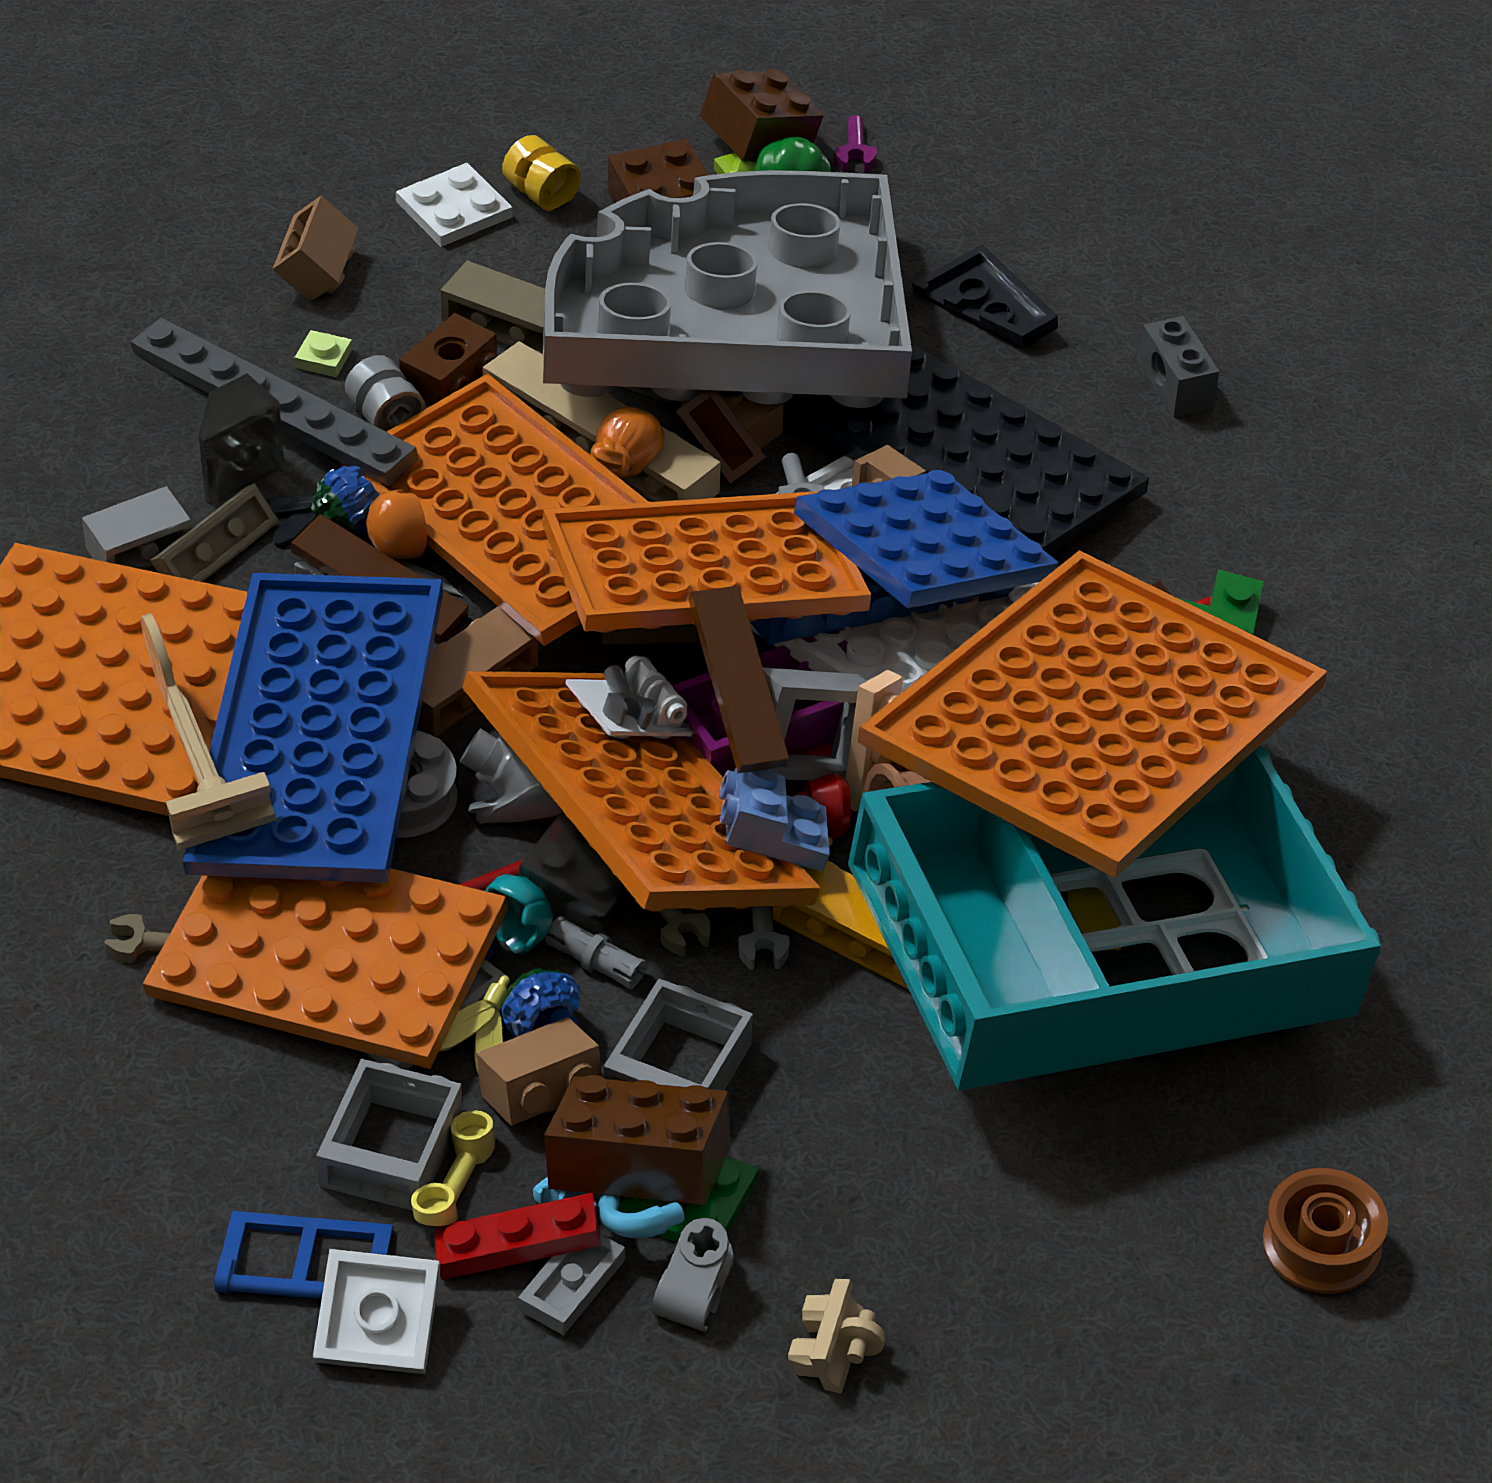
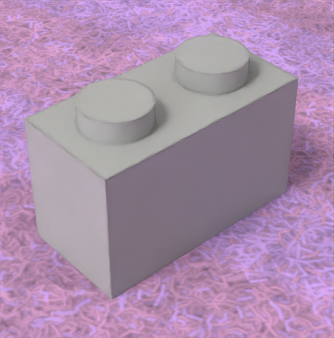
[82,486,192,569]

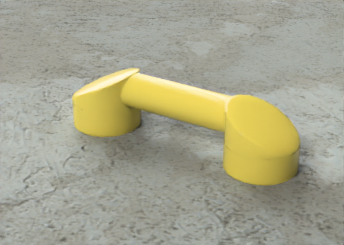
[411,1110,495,1226]

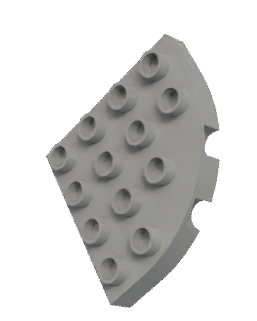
[543,170,912,408]

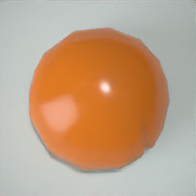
[366,489,427,560]

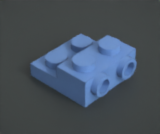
[719,768,830,872]

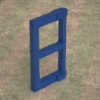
[214,1211,393,1299]

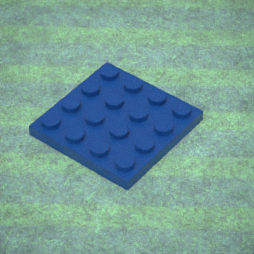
[794,470,1059,608]

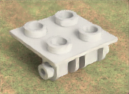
[565,656,693,739]

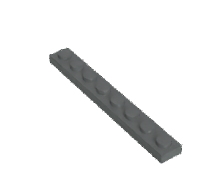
[130,318,419,486]

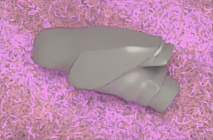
[460,728,567,825]

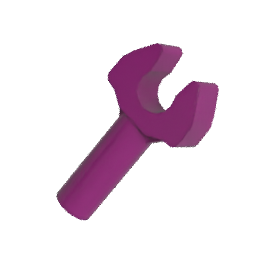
[835,115,877,173]

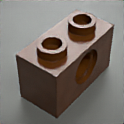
[399,313,498,406]

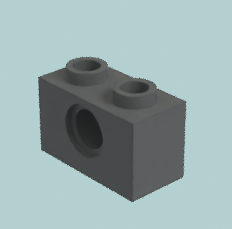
[1138,316,1220,417]

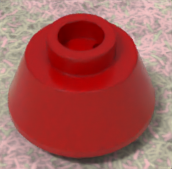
[796,772,851,840]

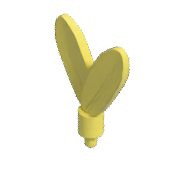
[439,975,510,1074]

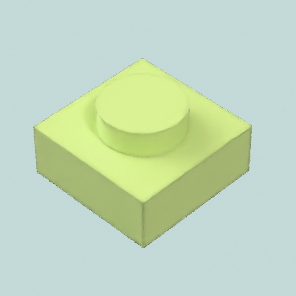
[294,330,352,377]

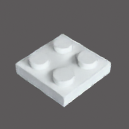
[396,163,513,247]
[313,1249,441,1374]

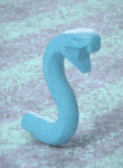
[533,1177,684,1238]

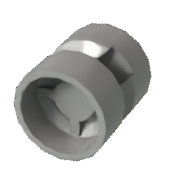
[345,355,425,432]

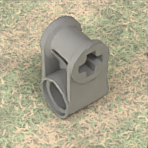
[652,1218,734,1332]

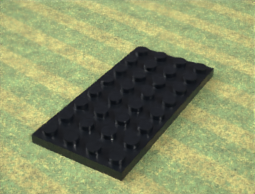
[783,343,1149,556]

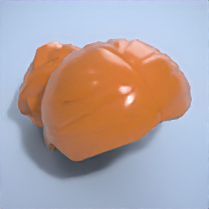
[590,406,665,479]

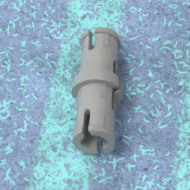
[545,916,647,990]

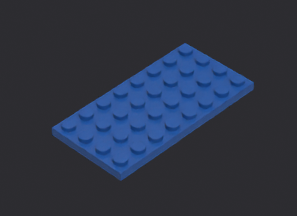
[183,573,444,883]

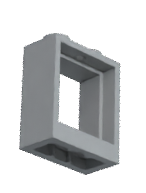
[763,668,866,781]
[604,978,753,1091]
[316,1059,463,1211]

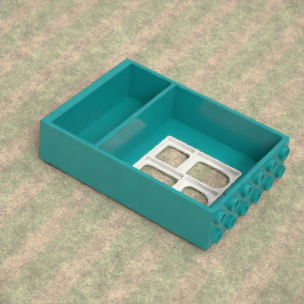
[848,745,1381,1091]

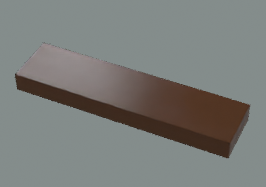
[291,514,469,644]
[689,586,789,773]

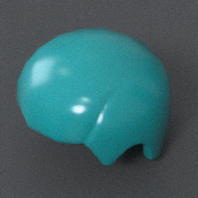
[486,874,553,956]

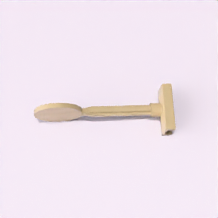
[140,613,277,850]

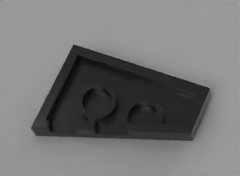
[912,244,1058,348]

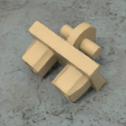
[788,1279,886,1393]

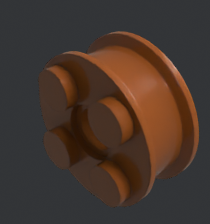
[1263,1168,1388,1294]

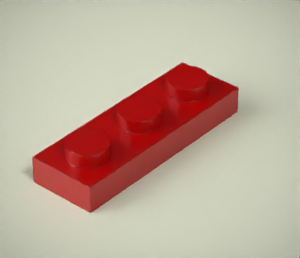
[435,1192,601,1280]

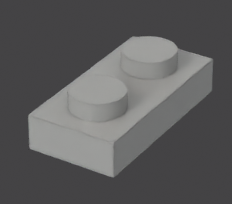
[518,1234,625,1336]

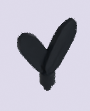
[265,495,317,547]

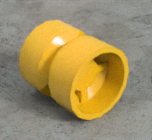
[502,135,581,212]

